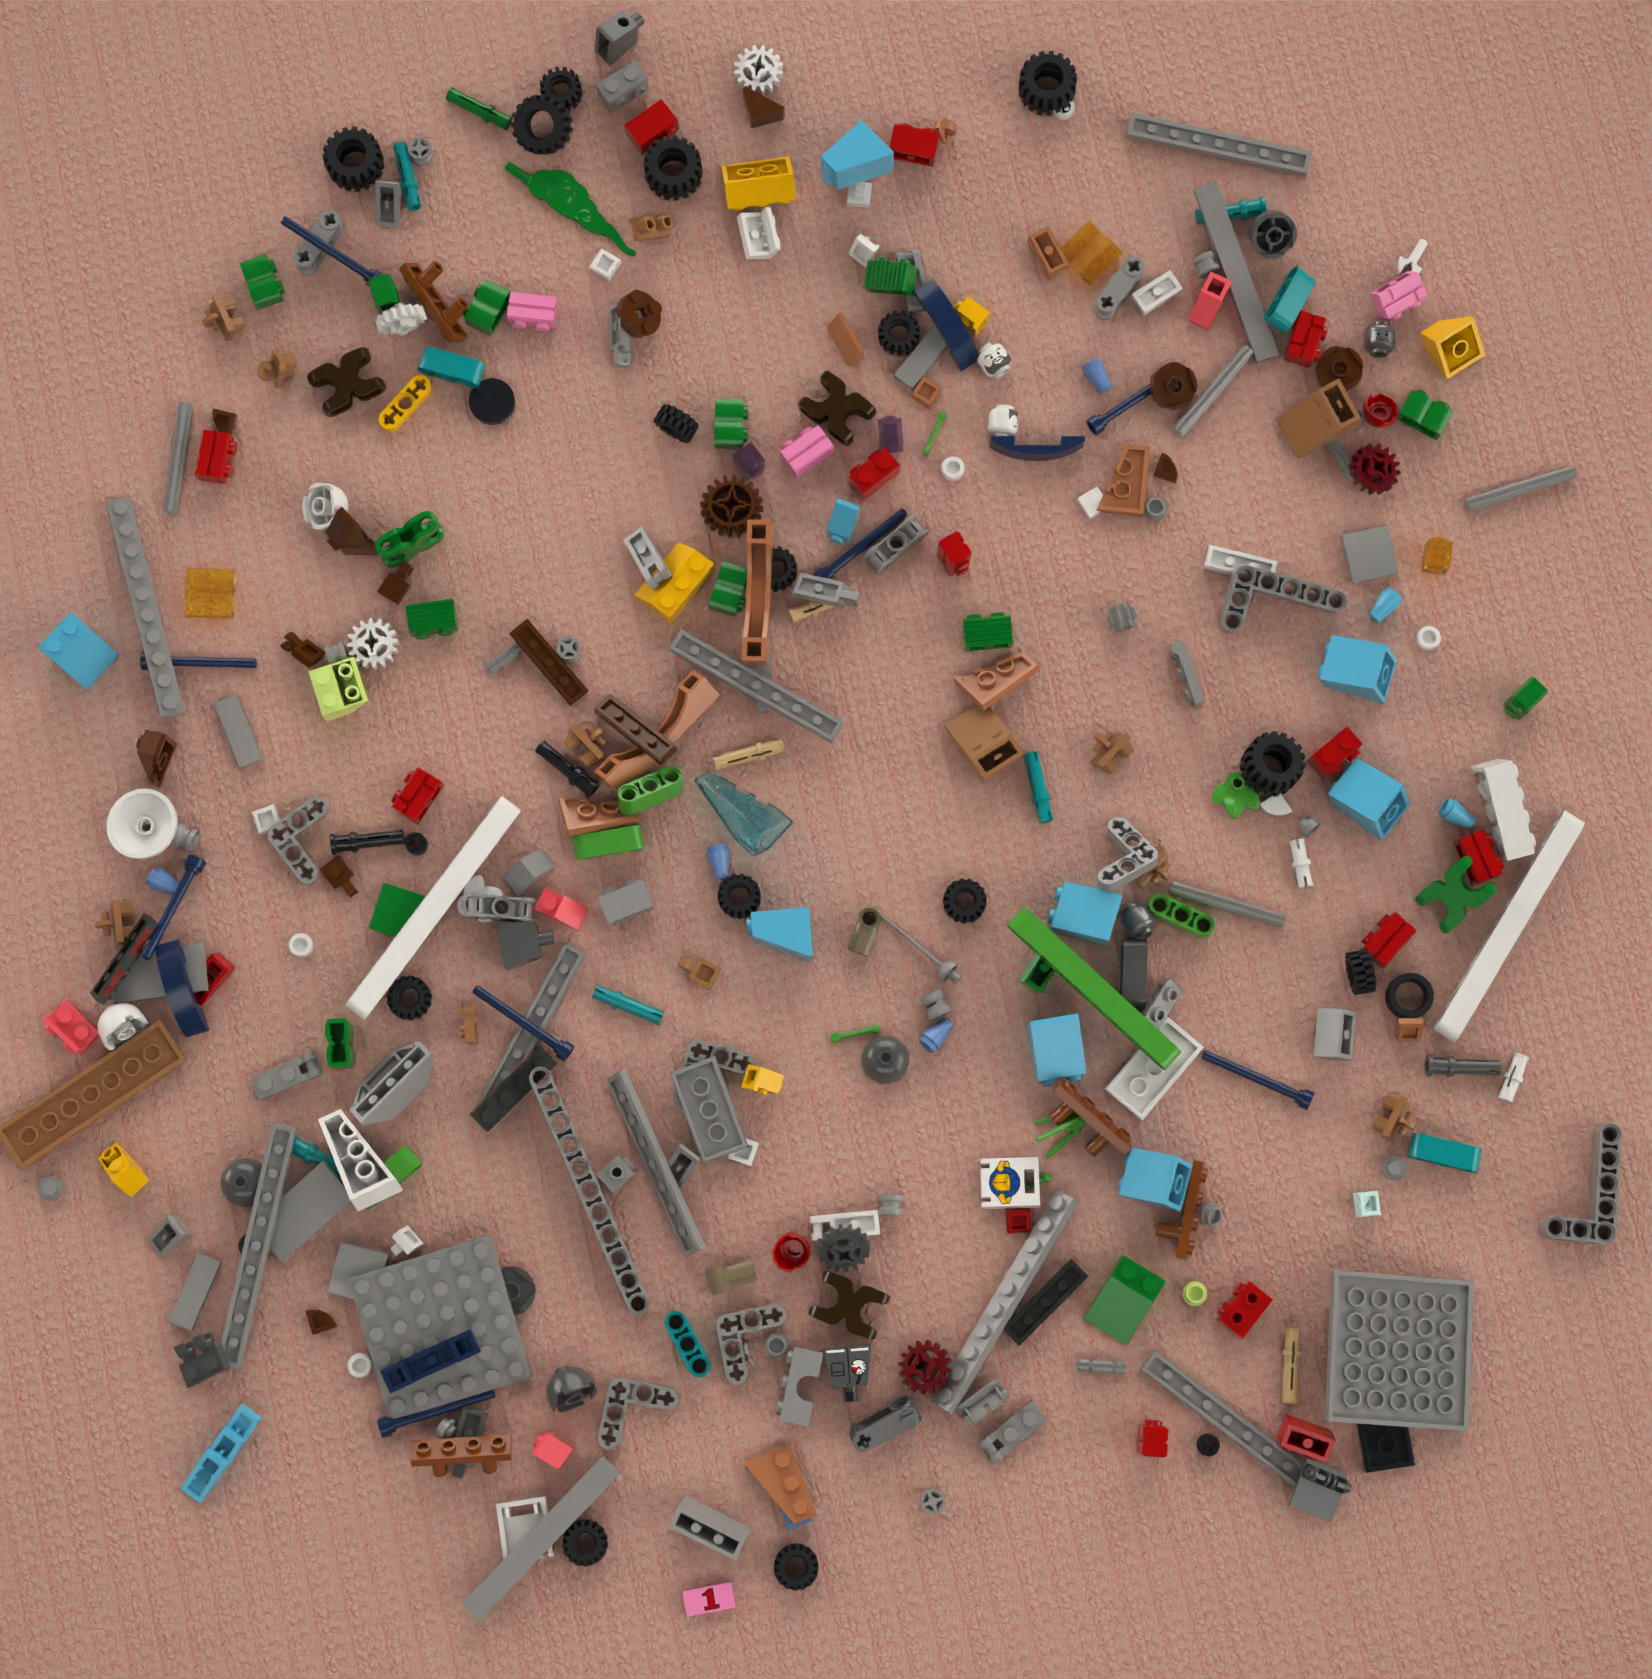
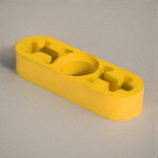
[379,375,432,433]

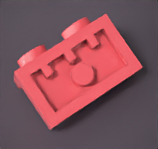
[42,1000,99,1055]

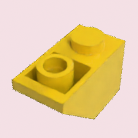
[98,1142,149,1198]

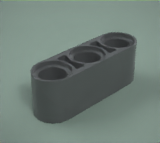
[1120,938,1148,1009]

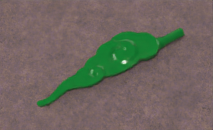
[505,161,636,256]

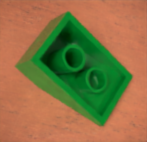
[1083,1255,1166,1345]

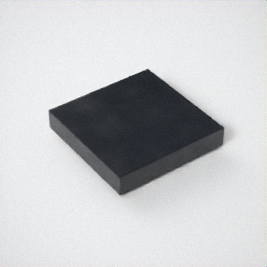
[1356,1423,1415,1473]

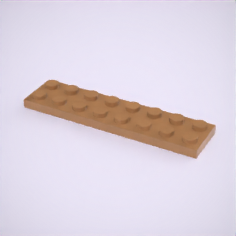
[0,1020,187,1170]

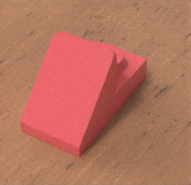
[534,888,588,931]

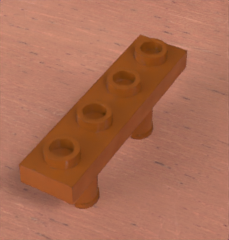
[399,261,469,343]
[1049,1077,1131,1157]
[1155,1160,1208,1260]
[410,1434,512,1477]

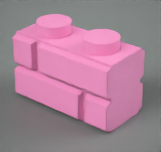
[1369,271,1428,321]
[507,292,559,332]
[780,425,834,478]

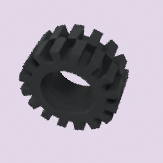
[540,67,582,111]
[878,310,920,356]
[653,404,699,443]
[771,546,797,592]
[717,874,761,919]
[943,878,987,924]
[1345,949,1376,995]
[386,975,432,1021]
[562,1519,608,1567]
[774,1543,819,1591]

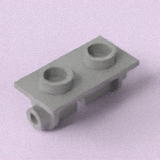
[1140,978,1183,1030]
[957,1378,1010,1425]

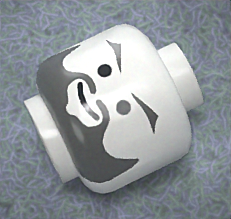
[977,343,1012,379]
[987,404,1019,436]

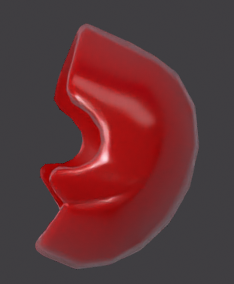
[1362,393,1398,428]
[772,1233,811,1272]

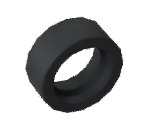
[1385,973,1434,1018]

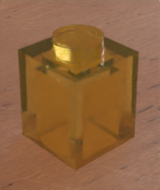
[1421,537,1453,575]

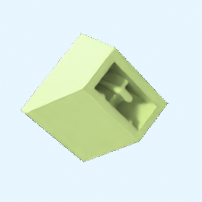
[308,657,369,721]

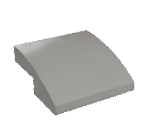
[1341,525,1399,583]
[328,1241,390,1299]

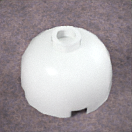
[302,483,349,530]
[97,1003,148,1050]

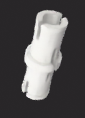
[1289,839,1314,889]
[1498,1053,1530,1103]

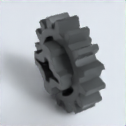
[817,1224,870,1272]

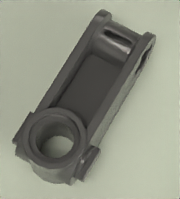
[849,1395,922,1452]

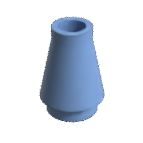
[1081,357,1112,394]
[705,843,730,879]
[145,867,179,896]
[919,1017,954,1053]

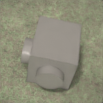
[597,1155,636,1194]

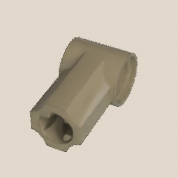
[848,907,881,957]
[706,1260,758,1296]

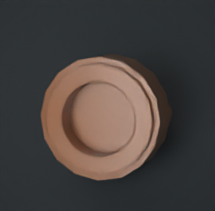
[934,119,957,144]

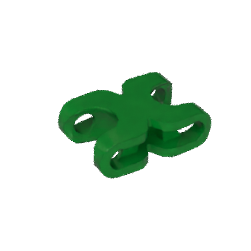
[375,511,444,568]
[1415,855,1497,933]

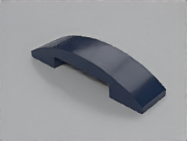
[913,279,979,371]
[990,436,1085,461]
[156,939,210,1037]
[380,1329,481,1394]

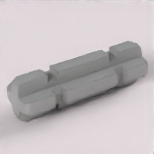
[1326,439,1356,481]
[485,642,524,675]
[1077,1358,1126,1375]

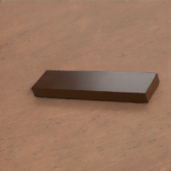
[509,619,589,707]
[594,694,678,765]

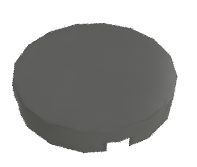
[501,1267,536,1316]

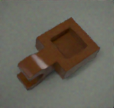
[377,561,414,605]
[281,632,325,668]
[319,855,358,898]

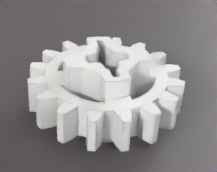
[734,45,783,95]
[375,303,427,335]
[347,618,399,670]

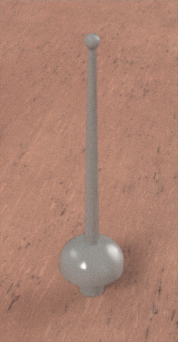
[880,914,962,984]

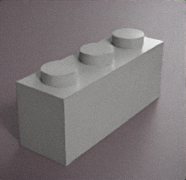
[669,1495,752,1561]

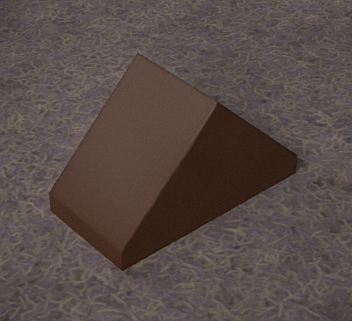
[743,86,785,128]

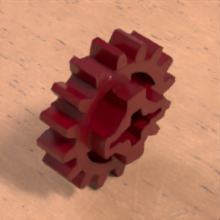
[1349,443,1401,495]
[898,1340,953,1395]

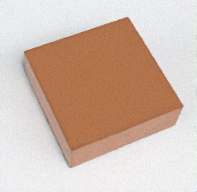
[910,376,943,409]
[1395,1018,1424,1041]

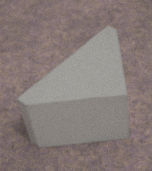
[375,180,404,228]
[503,849,556,897]
[668,1144,702,1189]
[147,1214,192,1258]

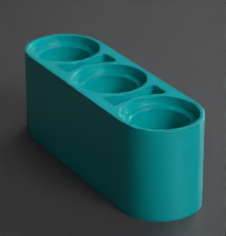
[1264,266,1316,333]
[417,346,486,388]
[1408,1133,1482,1173]
[664,1311,711,1377]

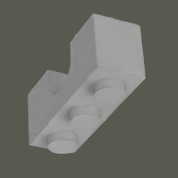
[776,1347,823,1427]

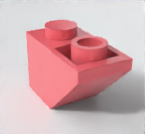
[1188,272,1232,331]
[532,1430,575,1470]

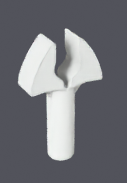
[1397,239,1428,276]

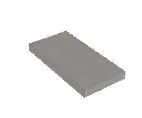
[110,942,209,1004]
[670,1056,749,1164]
[270,1161,351,1263]

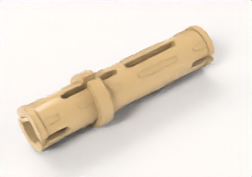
[788,584,857,623]
[713,737,785,771]
[1281,1327,1301,1404]

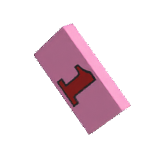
[682,1581,736,1617]

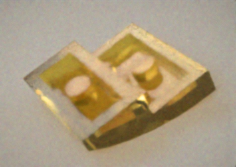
[1061,220,1123,285]
[185,568,236,618]

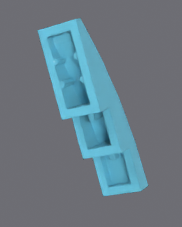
[181,1404,262,1503]

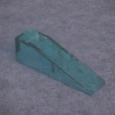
[694,771,793,857]

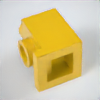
[954,296,990,337]
[741,1064,784,1096]

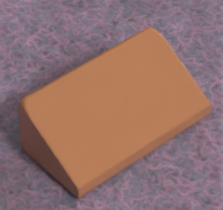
[1028,226,1070,280]
[827,313,864,366]

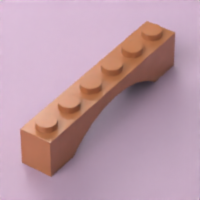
[742,520,774,666]
[594,670,720,794]

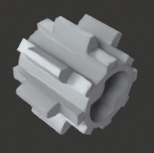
[1107,603,1138,632]

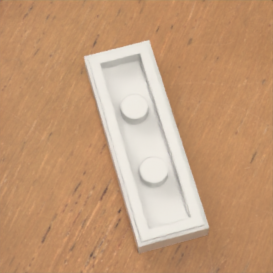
[1203,544,1278,585]

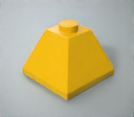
[1420,316,1485,379]

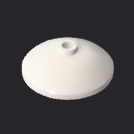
[107,789,178,859]

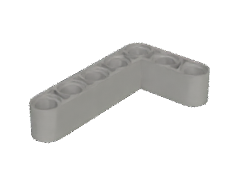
[1219,565,1347,633]
[1539,1123,1622,1244]

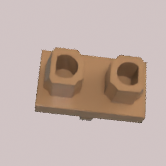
[628,213,673,242]
[202,293,245,341]
[257,349,297,388]
[564,724,606,768]
[1090,732,1135,774]
[1127,844,1170,890]
[95,899,135,947]
[1372,1095,1416,1142]

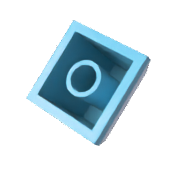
[821,120,894,190]
[38,612,120,690]
[1318,635,1397,704]
[1328,757,1410,841]
[1047,881,1123,947]
[747,907,813,962]
[1027,1013,1086,1086]
[1118,1147,1193,1212]

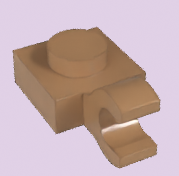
[678,956,722,990]
[457,1001,478,1044]

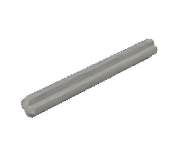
[1173,345,1253,437]
[163,401,193,515]
[1464,466,1577,511]
[1169,881,1285,927]

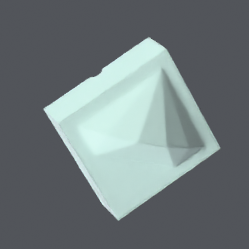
[1353,1191,1381,1218]

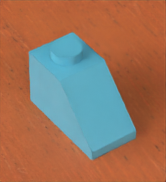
[827,498,860,545]

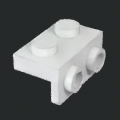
[737,207,780,260]

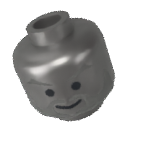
[1364,321,1395,358]
[1121,903,1157,939]

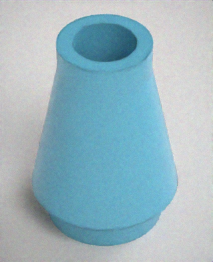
[1369,587,1403,623]
[1438,798,1476,830]

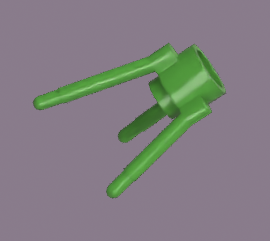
[1034,1112,1086,1159]

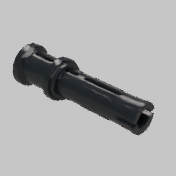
[535,740,601,799]
[330,829,404,855]

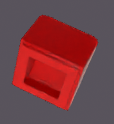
[1005,1208,1032,1234]

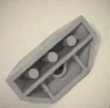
[350,1041,434,1126]

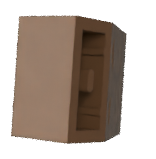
[1277,379,1361,459]
[944,704,1024,784]

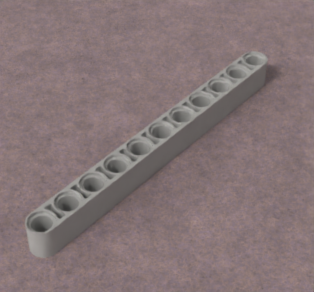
[529,1066,649,1315]

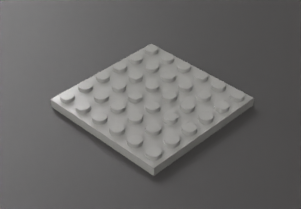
[348,1234,533,1419]
[1325,1270,1474,1431]

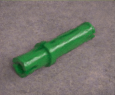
[446,87,513,131]

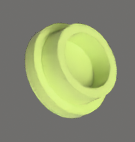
[1182,1281,1207,1306]

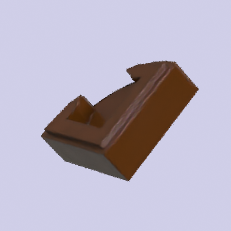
[212,408,237,435]
[1153,453,1178,484]
[306,1310,337,1335]

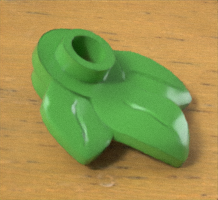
[1212,772,1260,819]

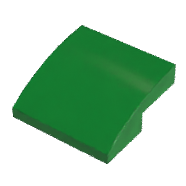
[368,883,426,937]

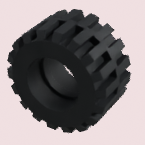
[1018,51,1077,116]
[511,95,573,155]
[323,127,385,192]
[644,135,703,201]
[1240,731,1306,797]

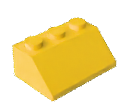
[721,156,796,210]
[634,542,715,624]

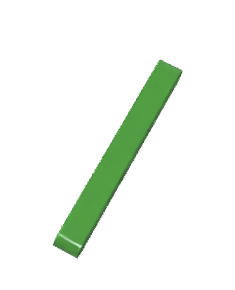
[1007,907,1181,1070]

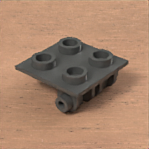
[1289,1458,1352,1522]

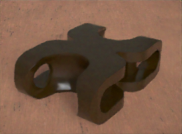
[307,347,387,417]
[797,371,877,446]
[808,1271,891,1339]

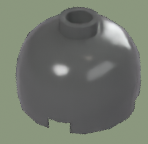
[1249,210,1297,259]
[862,1036,909,1084]
[220,1158,262,1208]
[546,1366,597,1412]

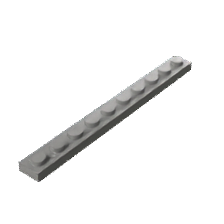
[106,497,185,720]
[220,1122,298,1370]
[931,1190,1078,1415]

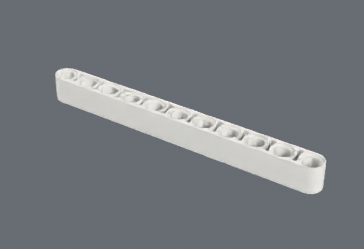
[344,796,521,1020]
[1433,810,1585,1042]

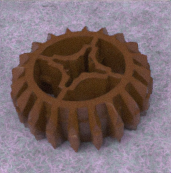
[700,475,763,539]

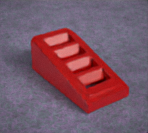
[194,953,235,1006]

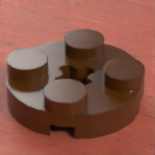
[617,290,662,338]
[1315,346,1363,392]
[1150,362,1197,410]

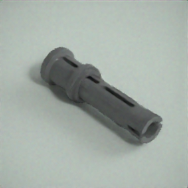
[1425,1055,1501,1077]

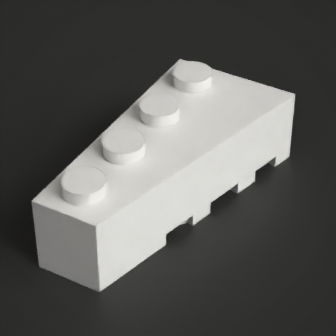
[1471,759,1536,861]
[318,1109,403,1211]

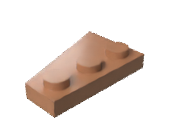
[1096,444,1150,517]
[953,652,1039,710]
[559,797,639,837]
[744,1444,817,1525]

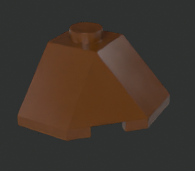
[325,507,379,556]
[136,730,177,788]

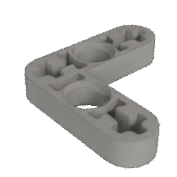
[267,796,328,885]
[1097,817,1158,892]
[674,1040,755,1108]
[716,1304,786,1385]
[598,1378,679,1450]

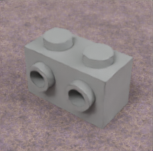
[596,61,649,114]
[598,878,654,927]
[1313,1008,1356,1060]

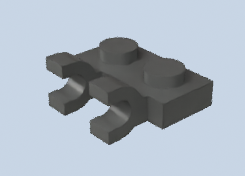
[174,1332,230,1388]

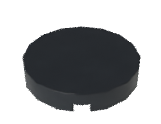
[468,378,516,425]

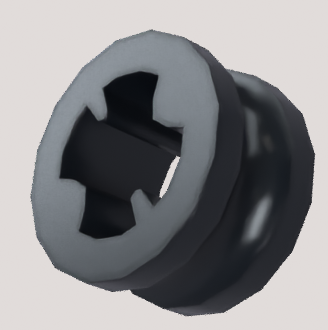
[405,833,428,855]
[1196,1434,1220,1457]

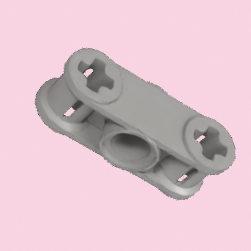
[293,210,344,275]
[1095,256,1144,320]
[863,514,929,575]
[465,892,535,922]

